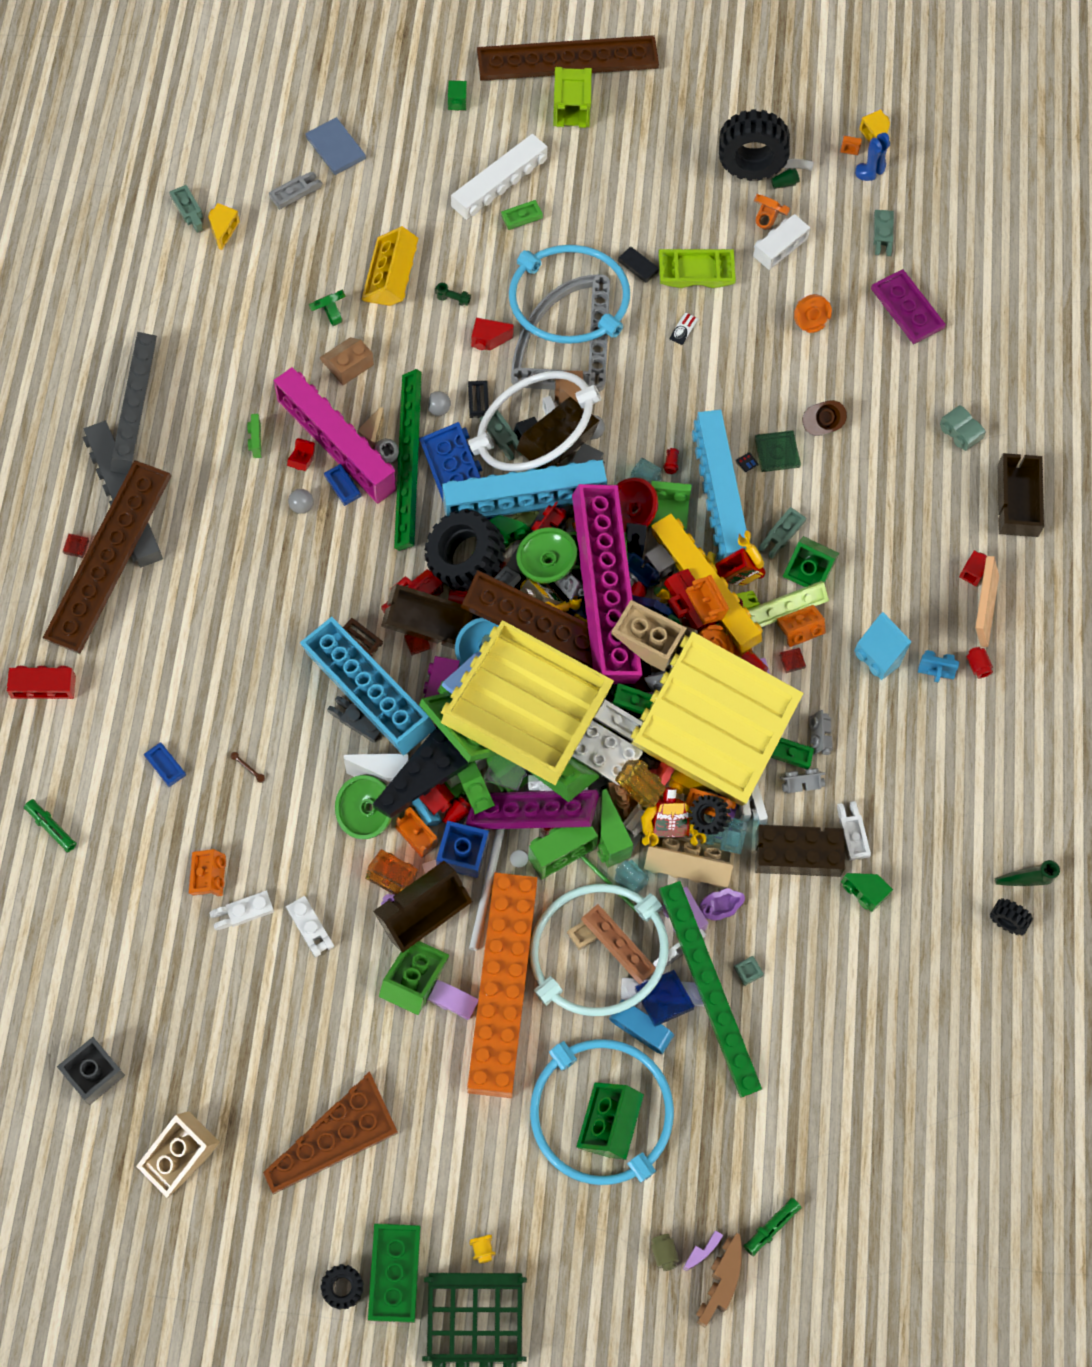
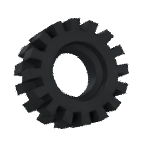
[689,795,731,835]
[990,898,1033,936]
[320,1264,364,1310]

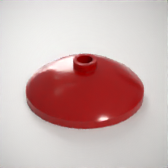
[616,477,658,532]

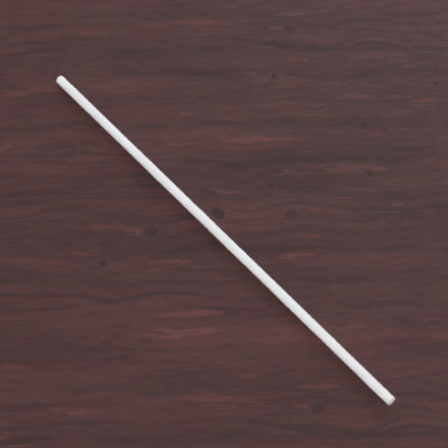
[469,529,573,951]

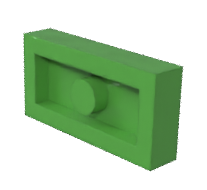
[501,200,543,230]
[247,414,262,458]

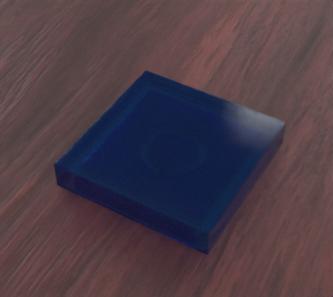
[635,970,695,1027]

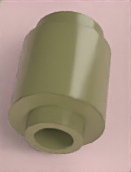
[651,1234,680,1271]

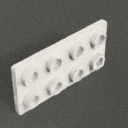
[572,720,643,786]

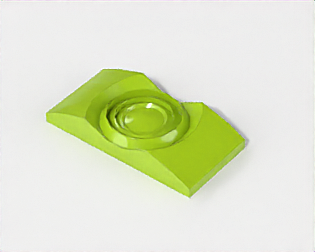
[658,249,736,288]

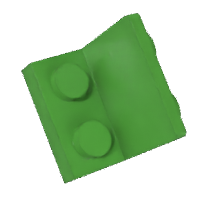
[648,481,691,531]

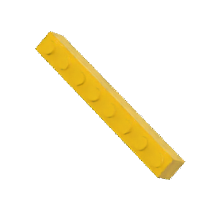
[651,514,763,654]

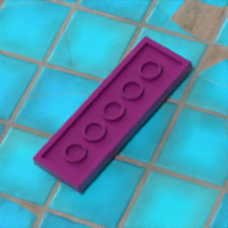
[466,790,599,829]

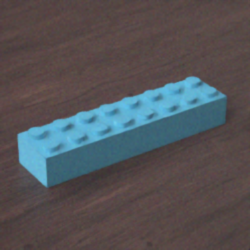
[692,410,746,562]
[442,460,607,518]
[300,616,436,756]

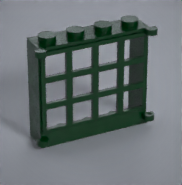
[422,1273,527,1367]

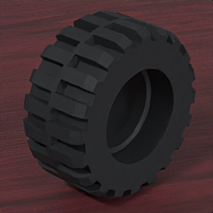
[719,109,790,181]
[424,509,506,591]

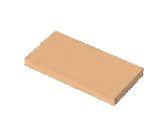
[975,556,999,647]

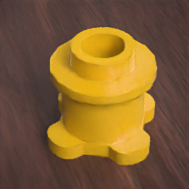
[469,1235,496,1264]

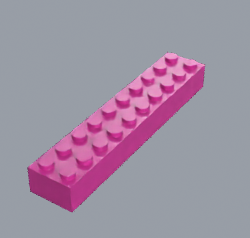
[572,484,642,684]

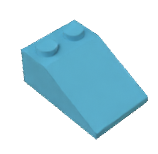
[854,612,911,680]

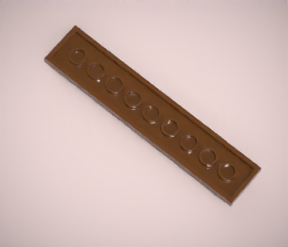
[477,35,659,81]
[43,460,171,654]
[461,570,652,692]

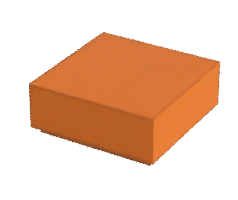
[840,136,862,155]

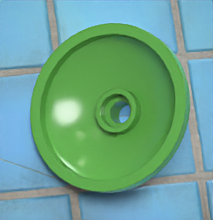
[516,528,578,583]
[335,775,392,839]

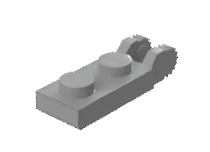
[269,171,322,210]

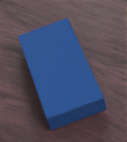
[324,464,361,506]
[144,742,186,787]

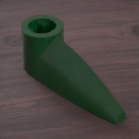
[994,860,1060,886]

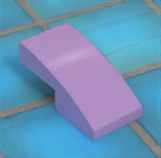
[427,980,478,1020]
[683,1230,723,1271]

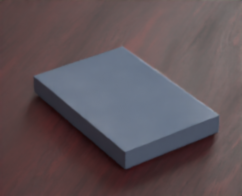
[305,117,366,175]

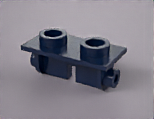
[627,552,660,589]

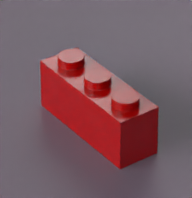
[7,665,76,699]

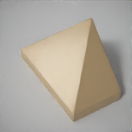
[357,407,384,450]

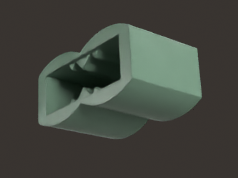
[940,405,986,451]

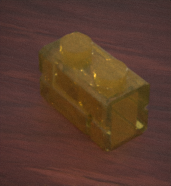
[615,760,666,807]

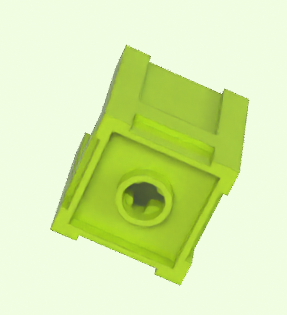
[553,67,592,128]

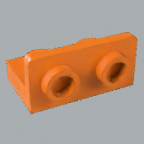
[777,605,826,647]
[189,849,226,896]

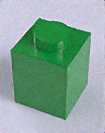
[448,80,467,111]

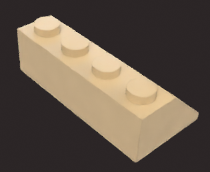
[644,836,736,888]

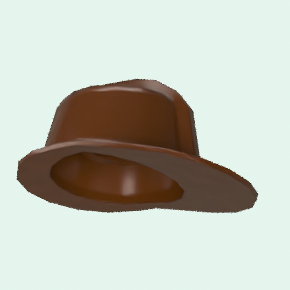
[802,400,847,436]

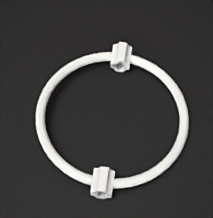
[468,371,601,472]

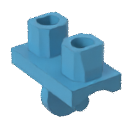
[918,650,959,683]

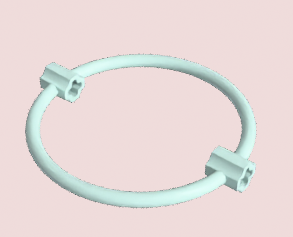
[530,884,669,1016]

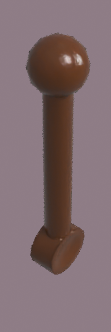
[230,752,265,783]

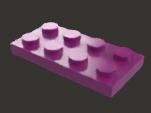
[871,269,946,345]

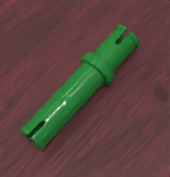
[24,799,77,853]
[743,1197,802,1257]

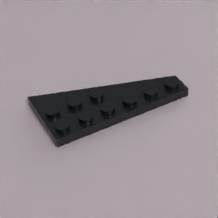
[373,726,471,819]

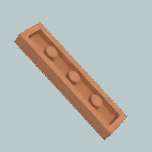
[581,904,656,985]

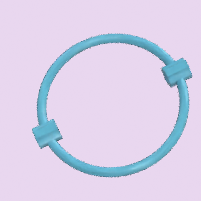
[509,245,630,344]
[530,1039,674,1185]

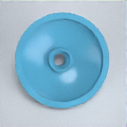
[455,617,498,666]

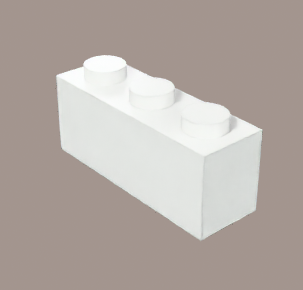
[753,214,810,270]

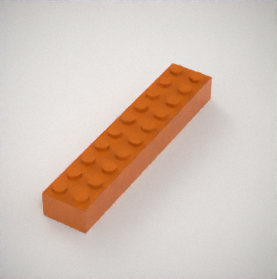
[467,872,538,1098]

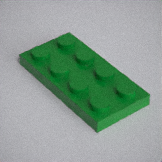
[368,1224,421,1323]

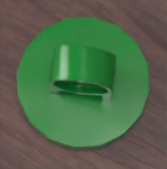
[308,289,346,326]

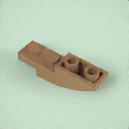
[696,1233,742,1328]

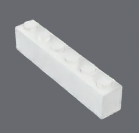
[451,134,548,220]

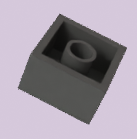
[57,1037,125,1106]

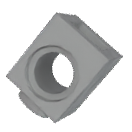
[644,544,675,581]

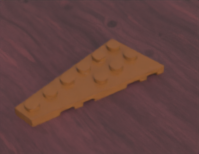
[263,1071,398,1195]

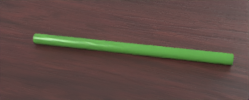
[581,856,636,912]

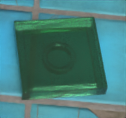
[754,430,801,472]

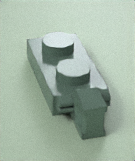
[169,185,204,233]

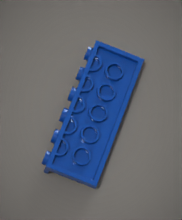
[419,422,494,520]

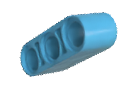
[609,1000,675,1054]

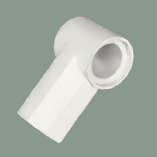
[623,796,654,838]

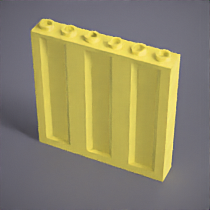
[441,620,614,785]
[630,632,804,806]

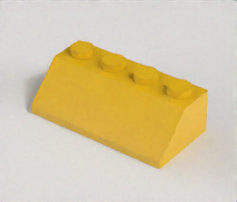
[361,226,418,306]

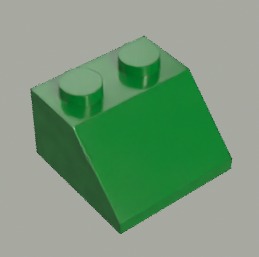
[783,536,839,587]

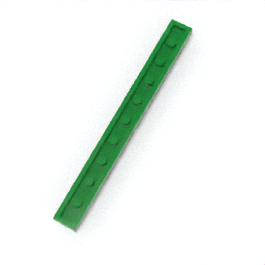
[394,369,422,551]
[612,683,814,770]
[659,881,762,1098]

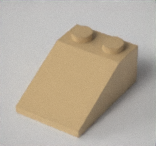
[611,600,687,672]
[136,1111,220,1198]

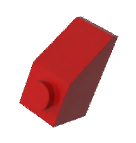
[471,317,514,351]

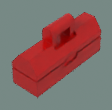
[381,569,443,613]
[664,569,717,633]

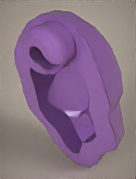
[699,888,745,920]

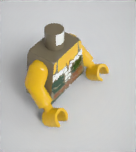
[520,578,582,612]

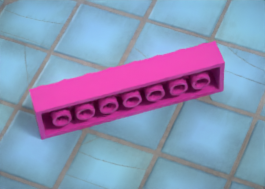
[274,367,396,504]

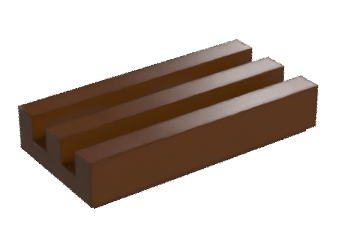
[342,618,383,657]

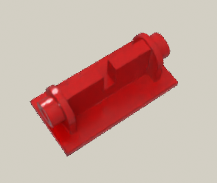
[531,501,566,531]

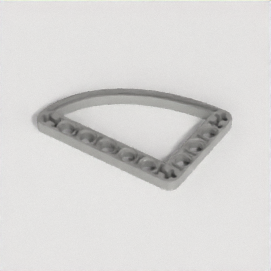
[511,274,610,392]

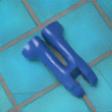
[855,133,890,181]

